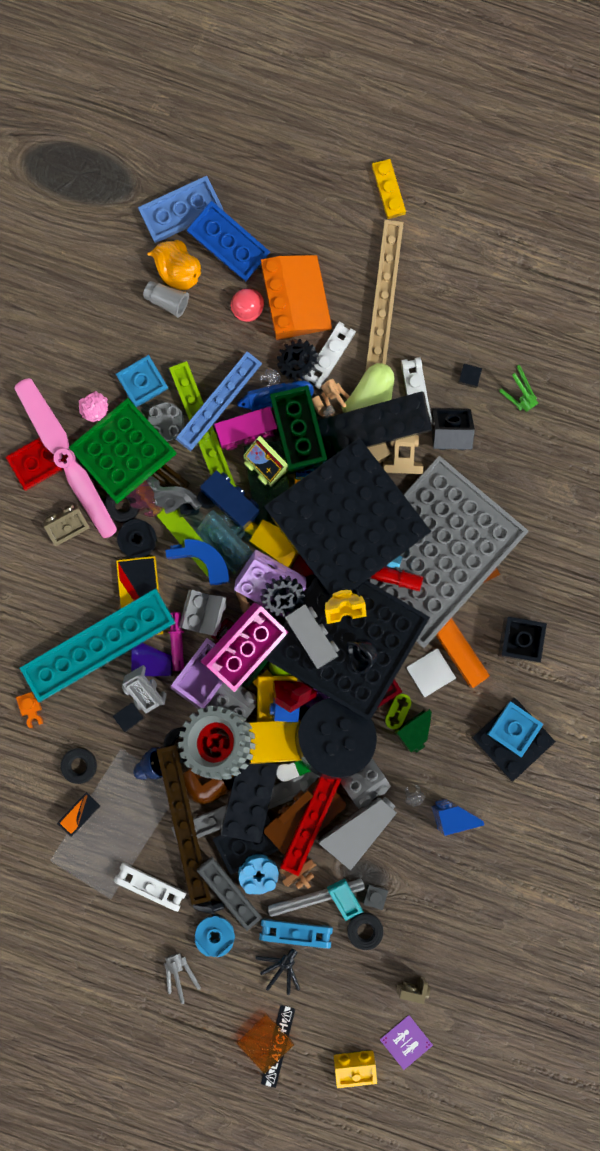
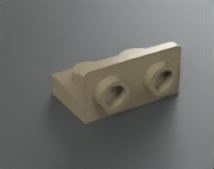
[43,504,90,547]
[396,976,430,1004]

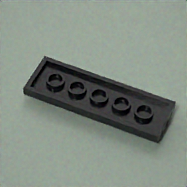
[317,391,432,459]

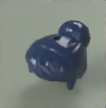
[133,747,162,780]

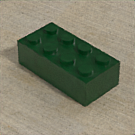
[270,385,327,474]

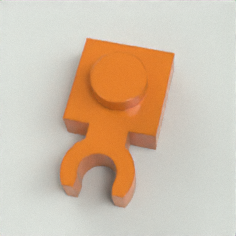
[16,692,43,728]

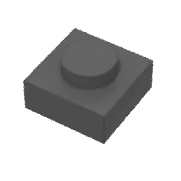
[363,884,388,910]

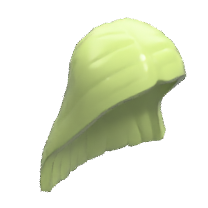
[341,363,394,413]

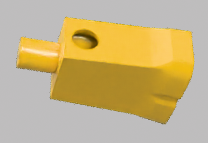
[244,520,299,569]

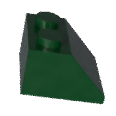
[394,709,432,753]

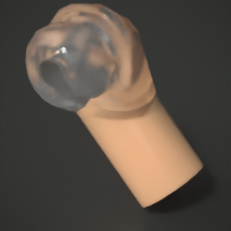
[312,396,335,418]

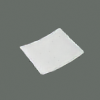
[407,649,456,697]

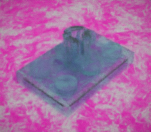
[195,510,253,574]

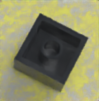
[498,616,547,663]

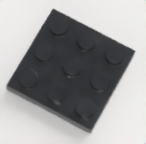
[471,698,556,782]

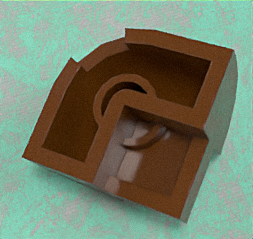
[183,768,230,804]

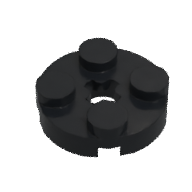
[117,519,157,558]

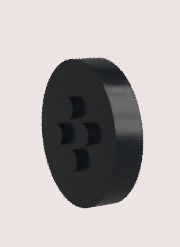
[295,698,377,780]

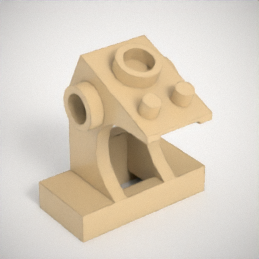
[383,435,423,474]

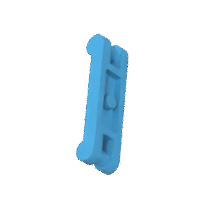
[259,919,333,948]

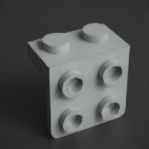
[205,683,257,732]
[340,759,391,809]

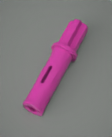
[168,612,184,671]

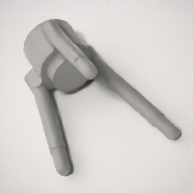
[164,953,201,1004]

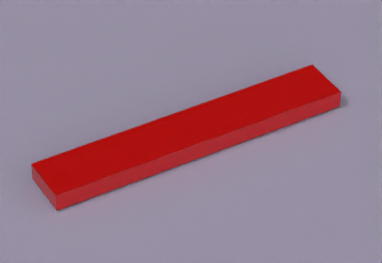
[280,777,341,877]

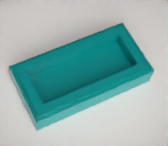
[327,878,363,921]

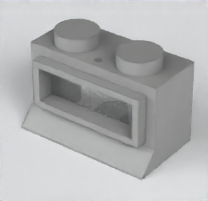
[122,665,166,714]

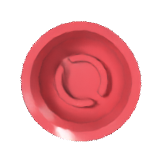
[231,289,264,322]

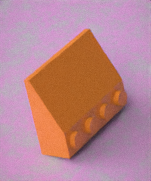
[261,255,332,340]

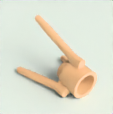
[321,379,350,417]

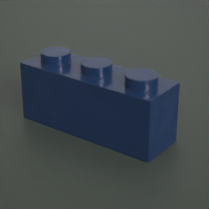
[200,470,260,531]

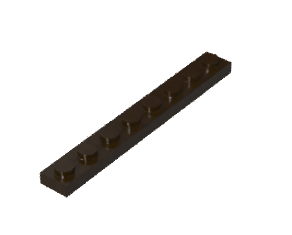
[156,744,211,905]

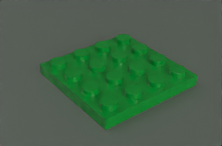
[69,398,177,504]

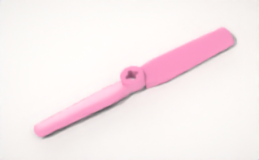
[14,378,117,538]

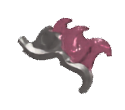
[126,476,202,517]

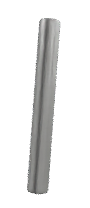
[268,879,365,917]

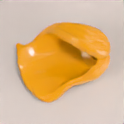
[147,240,201,290]

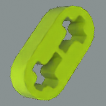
[385,694,411,729]

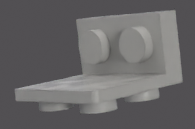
[179,589,226,636]

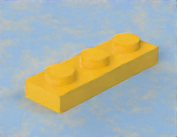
[372,159,406,219]

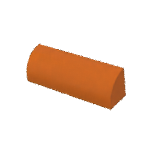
[436,618,490,688]

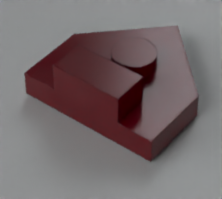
[273,680,317,713]

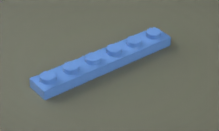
[175,352,262,451]

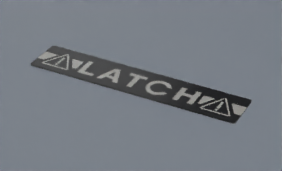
[261,1005,295,1088]

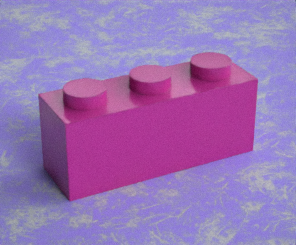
[214,407,277,451]

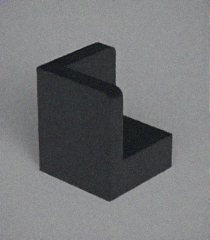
[113,703,146,732]

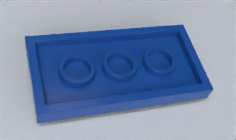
[187,201,270,282]

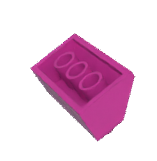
[200,602,288,692]

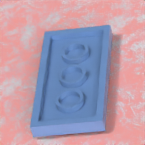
[138,176,224,243]

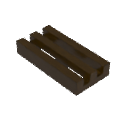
[151,464,190,489]

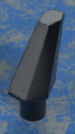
[193,901,224,916]

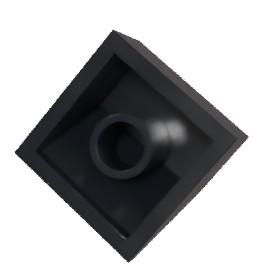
[432,408,475,450]

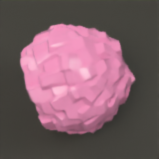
[79,391,108,422]

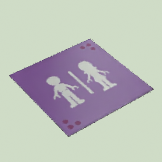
[380,1015,433,1070]

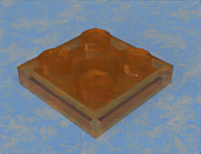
[237,1013,294,1074]

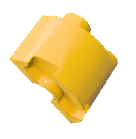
[325,590,367,624]

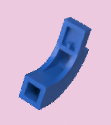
[166,539,230,586]

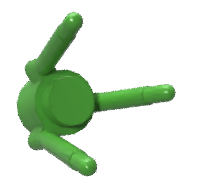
[499,365,538,412]

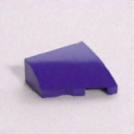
[131,643,173,677]

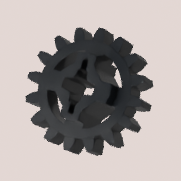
[277,339,319,381]
[260,576,305,617]

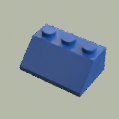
[432,799,484,836]

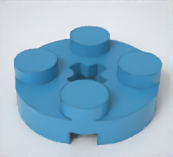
[238,854,279,894]
[195,915,235,957]

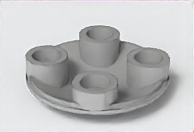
[148,402,184,441]

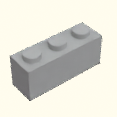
[285,605,339,669]

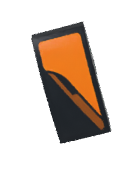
[57,792,101,837]

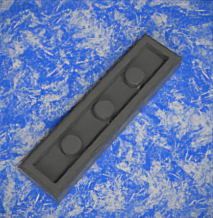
[196,856,262,931]

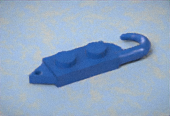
[237,380,314,412]

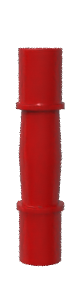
[370,567,424,592]

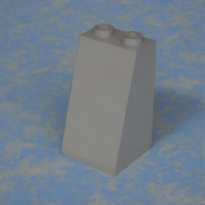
[318,796,397,870]

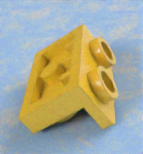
[333,1050,377,1088]

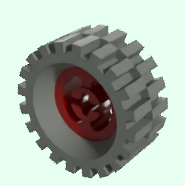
[178,706,256,780]

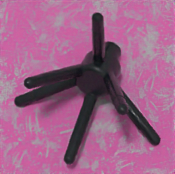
[256,948,300,995]

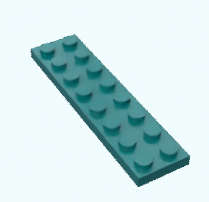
[20,589,176,702]

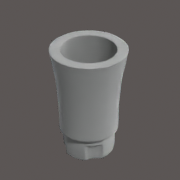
[143,281,189,318]

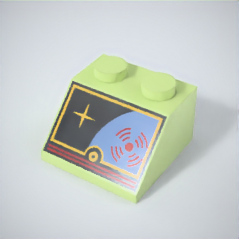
[243,436,288,487]

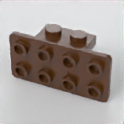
[264,777,346,855]

